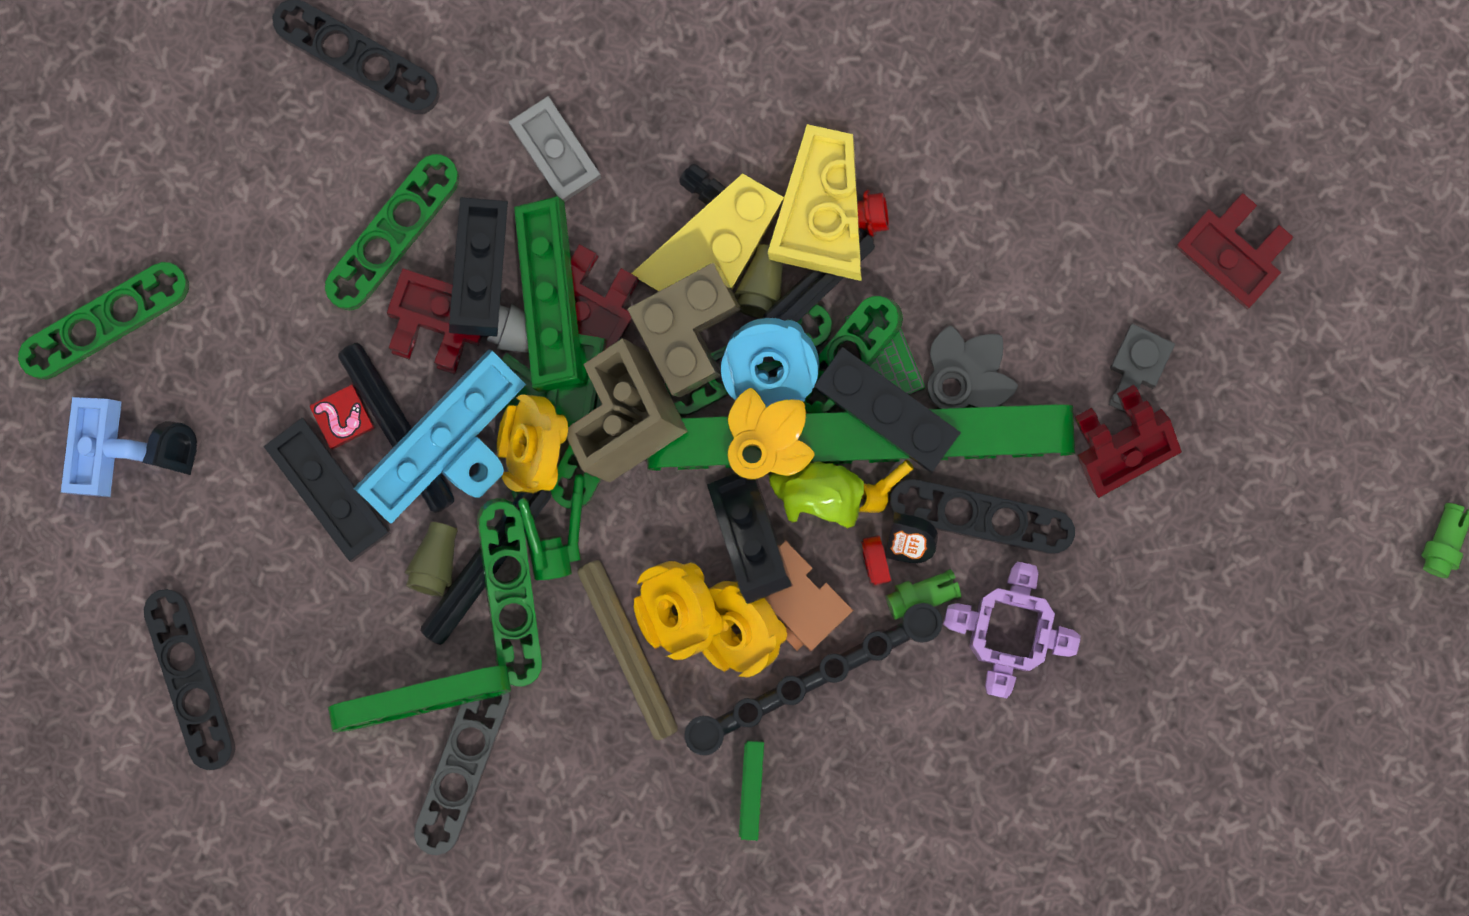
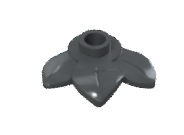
[927,326,1018,409]

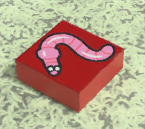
[309,385,375,450]

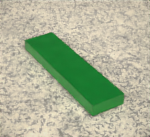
[514,196,584,392]

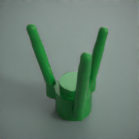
[511,474,584,581]

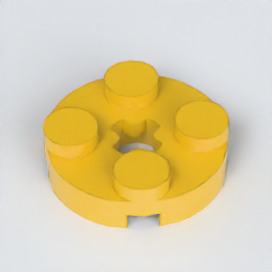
[497,395,568,493]
[634,561,723,660]
[702,580,787,677]

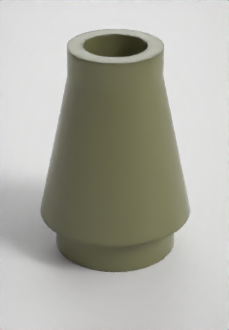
[734,244,783,319]
[405,522,458,597]

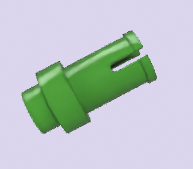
[1421,503,1469,578]
[886,569,961,620]

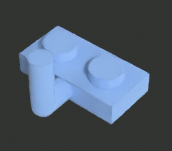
[61,397,147,497]

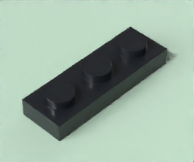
[449,197,508,337]
[814,347,961,473]
[264,418,391,562]
[707,473,793,604]

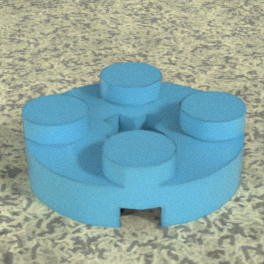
[721,318,819,407]

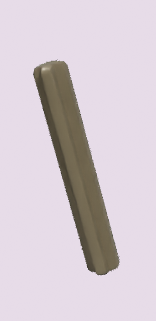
[578,560,678,740]

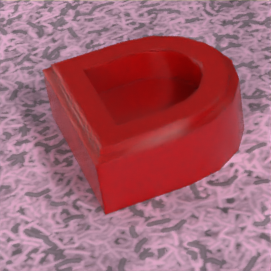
[861,535,891,586]

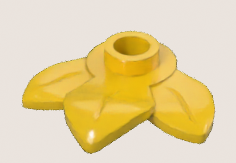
[728,388,815,479]

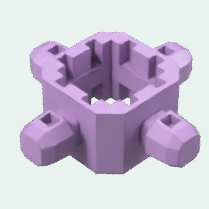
[943,562,1081,699]

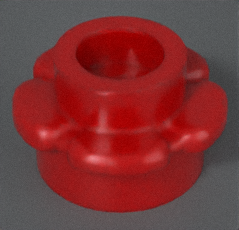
[857,190,889,237]

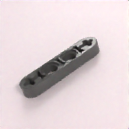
[414,692,511,855]

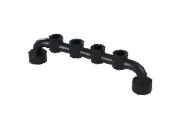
[684,603,942,755]

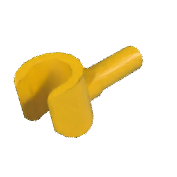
[859,459,914,513]

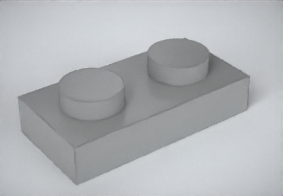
[509,96,601,201]

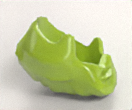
[769,461,864,529]

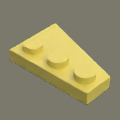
[768,124,862,281]
[631,173,784,291]

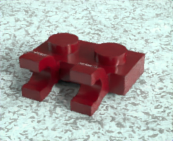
[1175,193,1293,310]
[571,244,640,350]
[387,268,482,375]
[1075,385,1182,498]

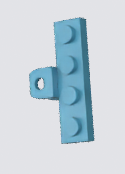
[354,350,526,524]

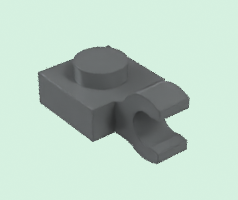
[1108,323,1175,412]

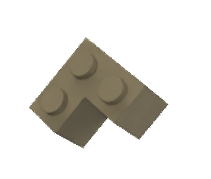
[627,263,742,397]
[567,338,688,483]

